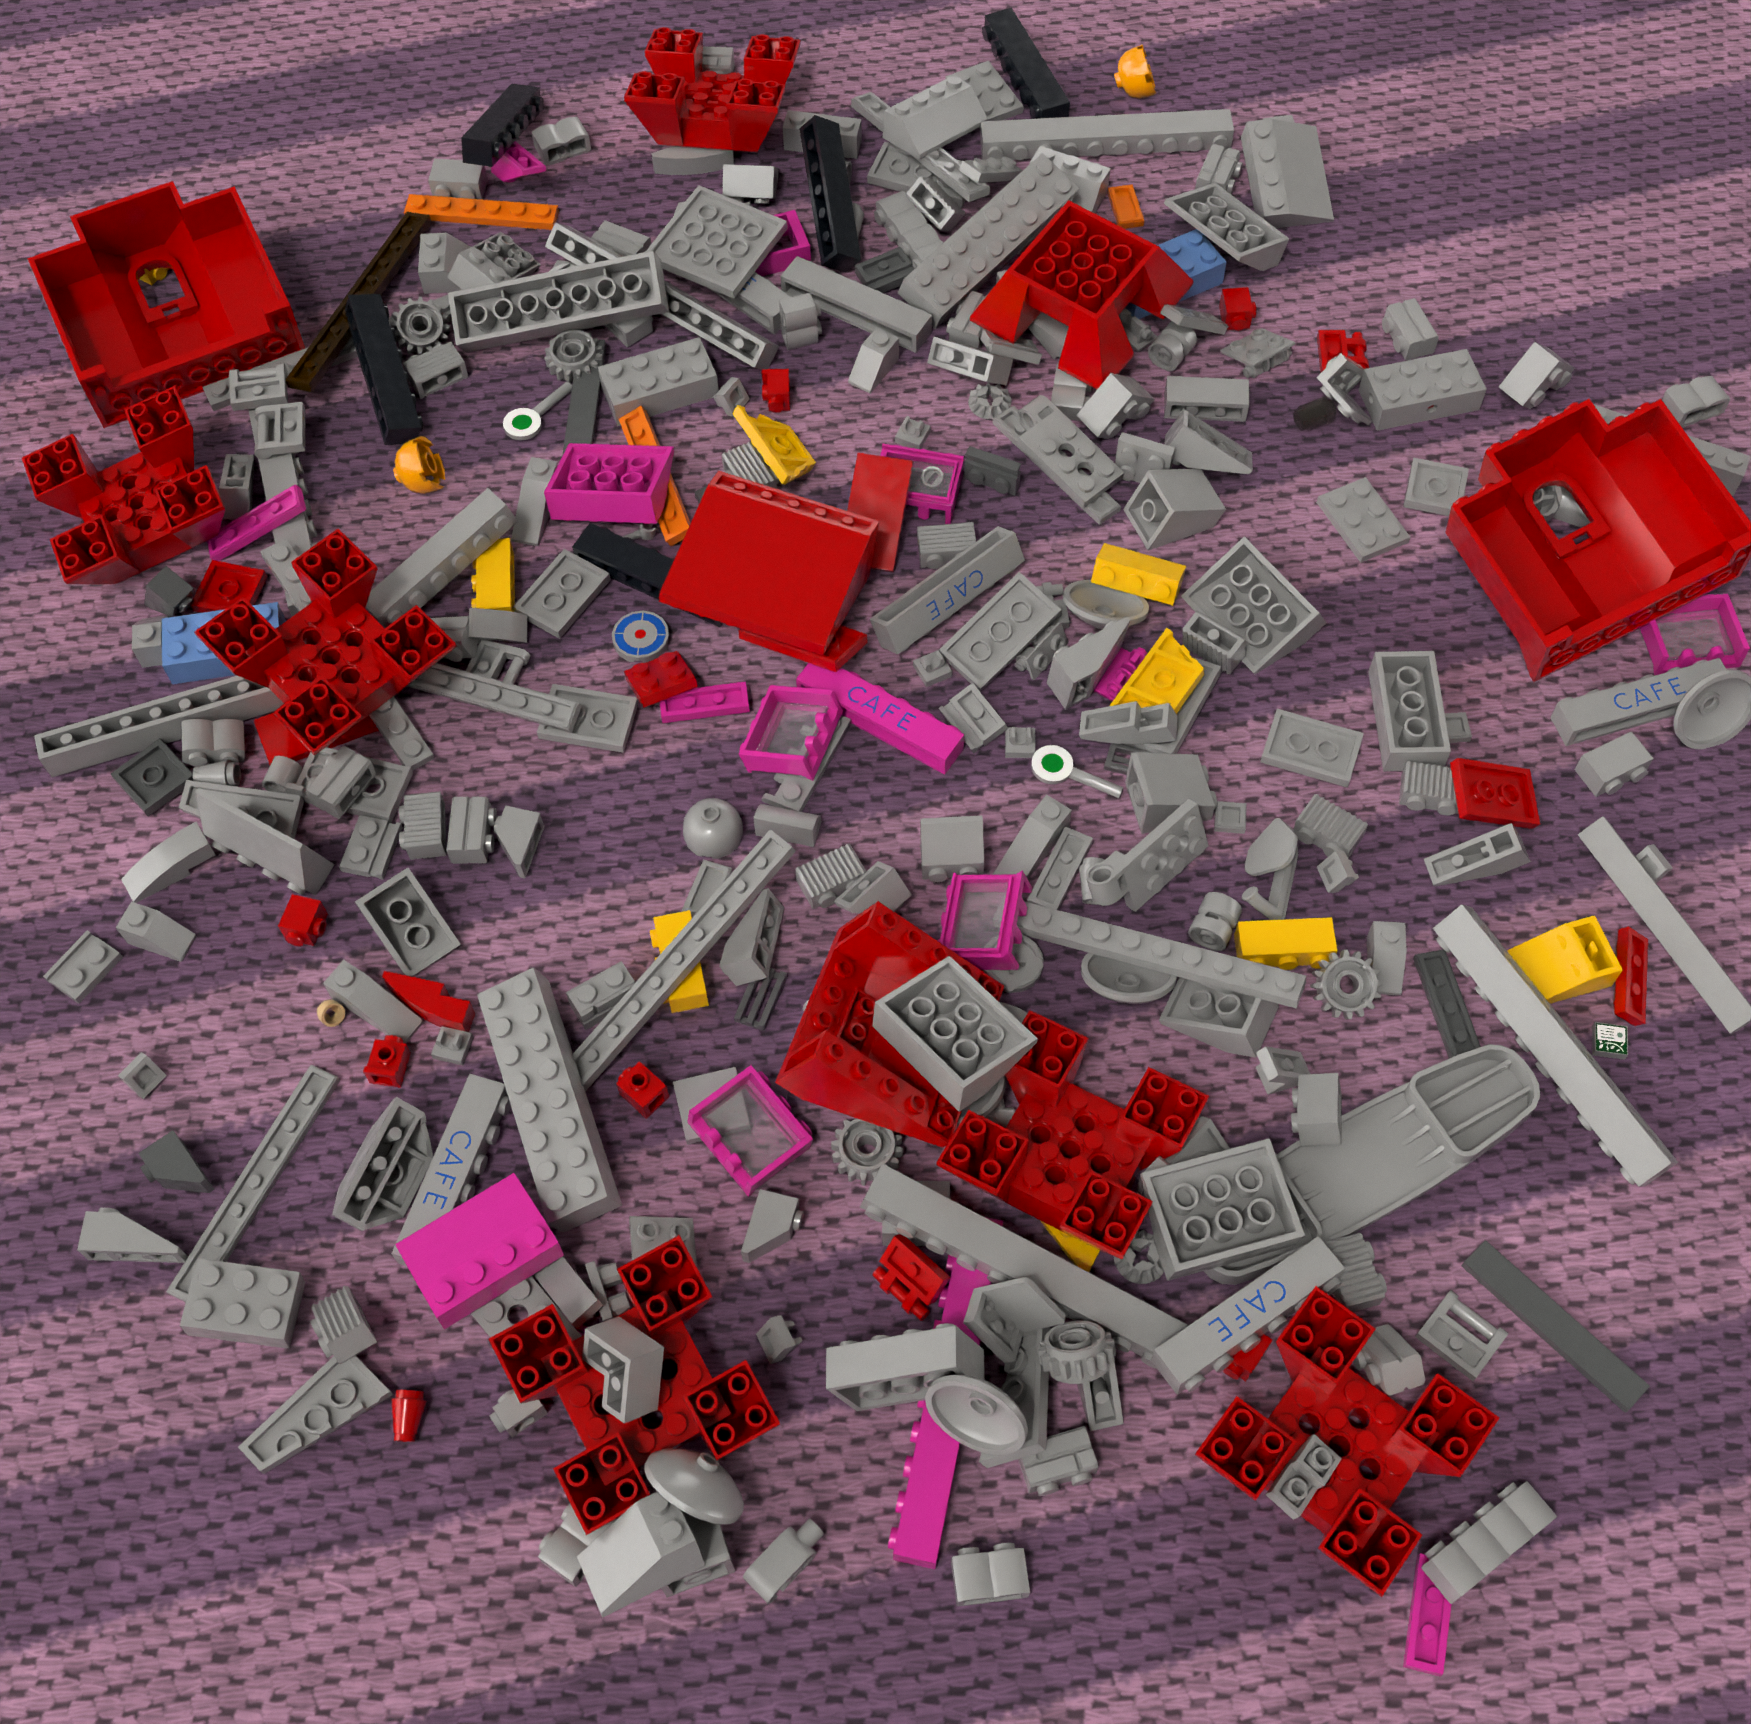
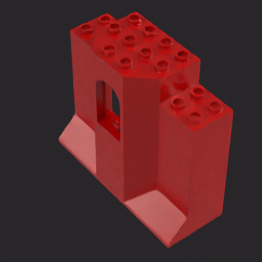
[27,181,305,428]
[1445,399,1751,682]

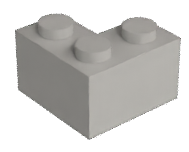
[1499,342,1575,409]
[1076,373,1155,439]
[582,1316,664,1423]

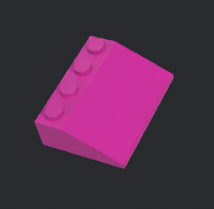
[544,443,674,524]
[395,1173,564,1330]

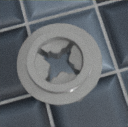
[968,382,1011,419]
[1114,1230,1164,1284]

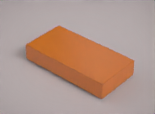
[1107,184,1144,229]

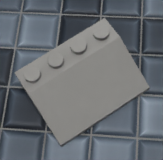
[1241,119,1334,228]
[1164,182,1289,271]
[1181,536,1327,675]
[196,788,335,896]
[872,956,1038,1112]
[1140,1138,1305,1281]

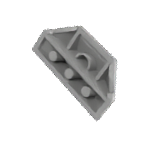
[332,1097,433,1231]

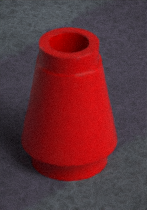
[391,1390,427,1442]

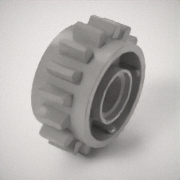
[390,297,450,355]
[545,330,603,383]
[1310,950,1383,1019]
[831,1118,903,1186]
[1038,1321,1116,1384]

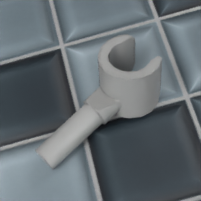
[622,523,656,540]

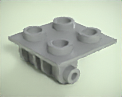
[1220,328,1295,378]
[629,1216,697,1267]

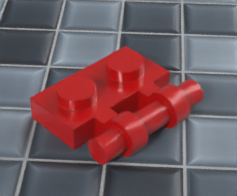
[1317,330,1369,373]
[872,1234,951,1321]

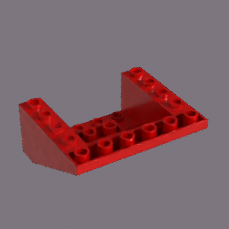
[659,470,879,655]
[775,901,1004,1148]

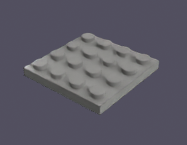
[645,185,788,299]

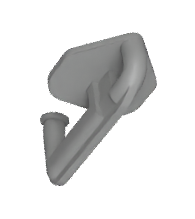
[1241,818,1298,920]

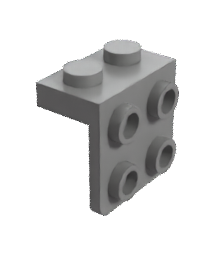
[1317,353,1372,425]
[963,1277,1066,1363]

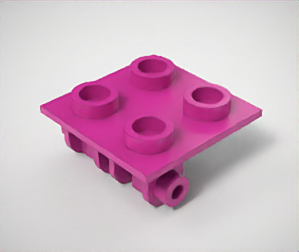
[1094,647,1147,701]

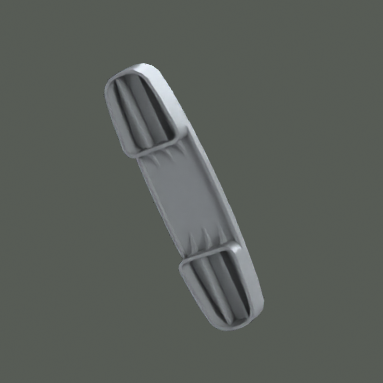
[1204,1044,1540,1285]

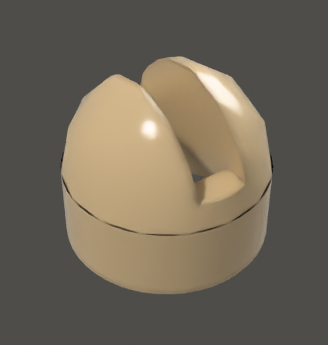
[317,999,345,1027]

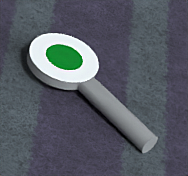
[503,381,572,440]
[1031,745,1124,798]

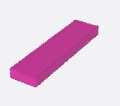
[207,484,306,561]

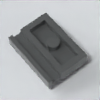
[854,247,914,293]
[964,446,1021,496]

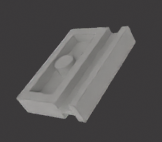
[980,328,1042,365]
[939,683,1008,754]
[339,815,403,880]
[43,930,123,1004]

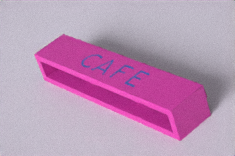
[796,663,964,775]

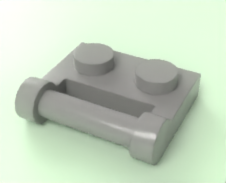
[229,363,288,411]
[254,402,305,459]
[466,639,531,684]
[1415,1290,1509,1381]

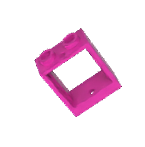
[755,210,811,276]

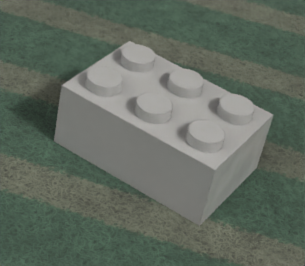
[180,1258,305,1348]

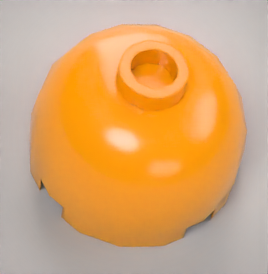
[1114,44,1156,99]
[393,436,445,494]

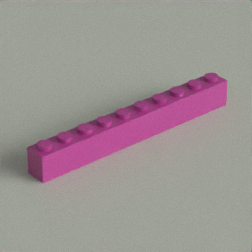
[888,1217,1003,1569]

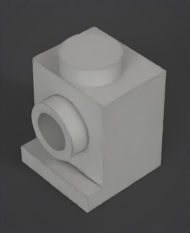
[489,1389,548,1438]

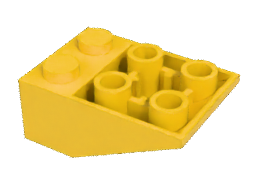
[1507,915,1623,1004]

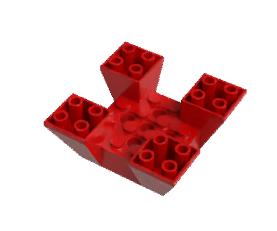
[624,27,801,152]
[970,200,1194,389]
[22,385,225,584]
[194,529,457,755]
[936,1010,1209,1260]
[489,1235,780,1536]
[1195,1286,1500,1597]

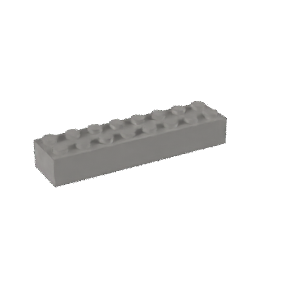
[898,153,1079,329]
[448,251,669,352]
[477,968,623,1232]

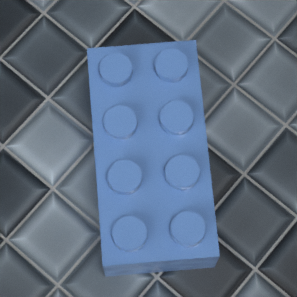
[1125,229,1226,319]
[162,602,286,684]

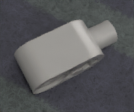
[743,1518,824,1604]

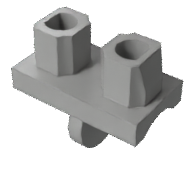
[585,1261,631,1322]

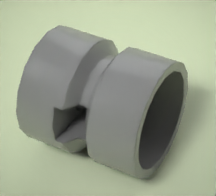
[1148,321,1197,371]
[1188,892,1242,951]

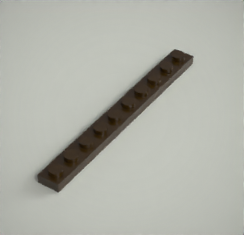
[285,212,432,392]

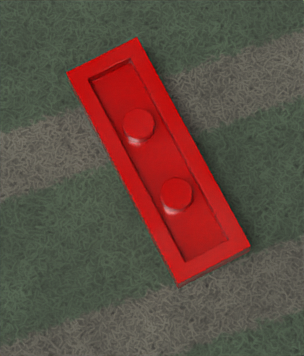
[1614,926,1648,1026]

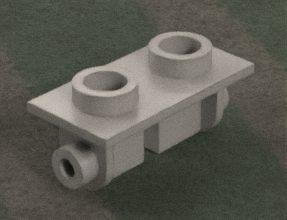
[1119,308,1158,352]
[1015,622,1068,680]

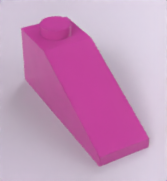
[491,141,546,183]

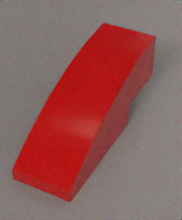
[382,971,476,1032]

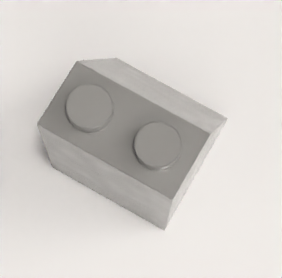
[1123,469,1226,550]
[1125,752,1217,834]
[661,1511,736,1598]

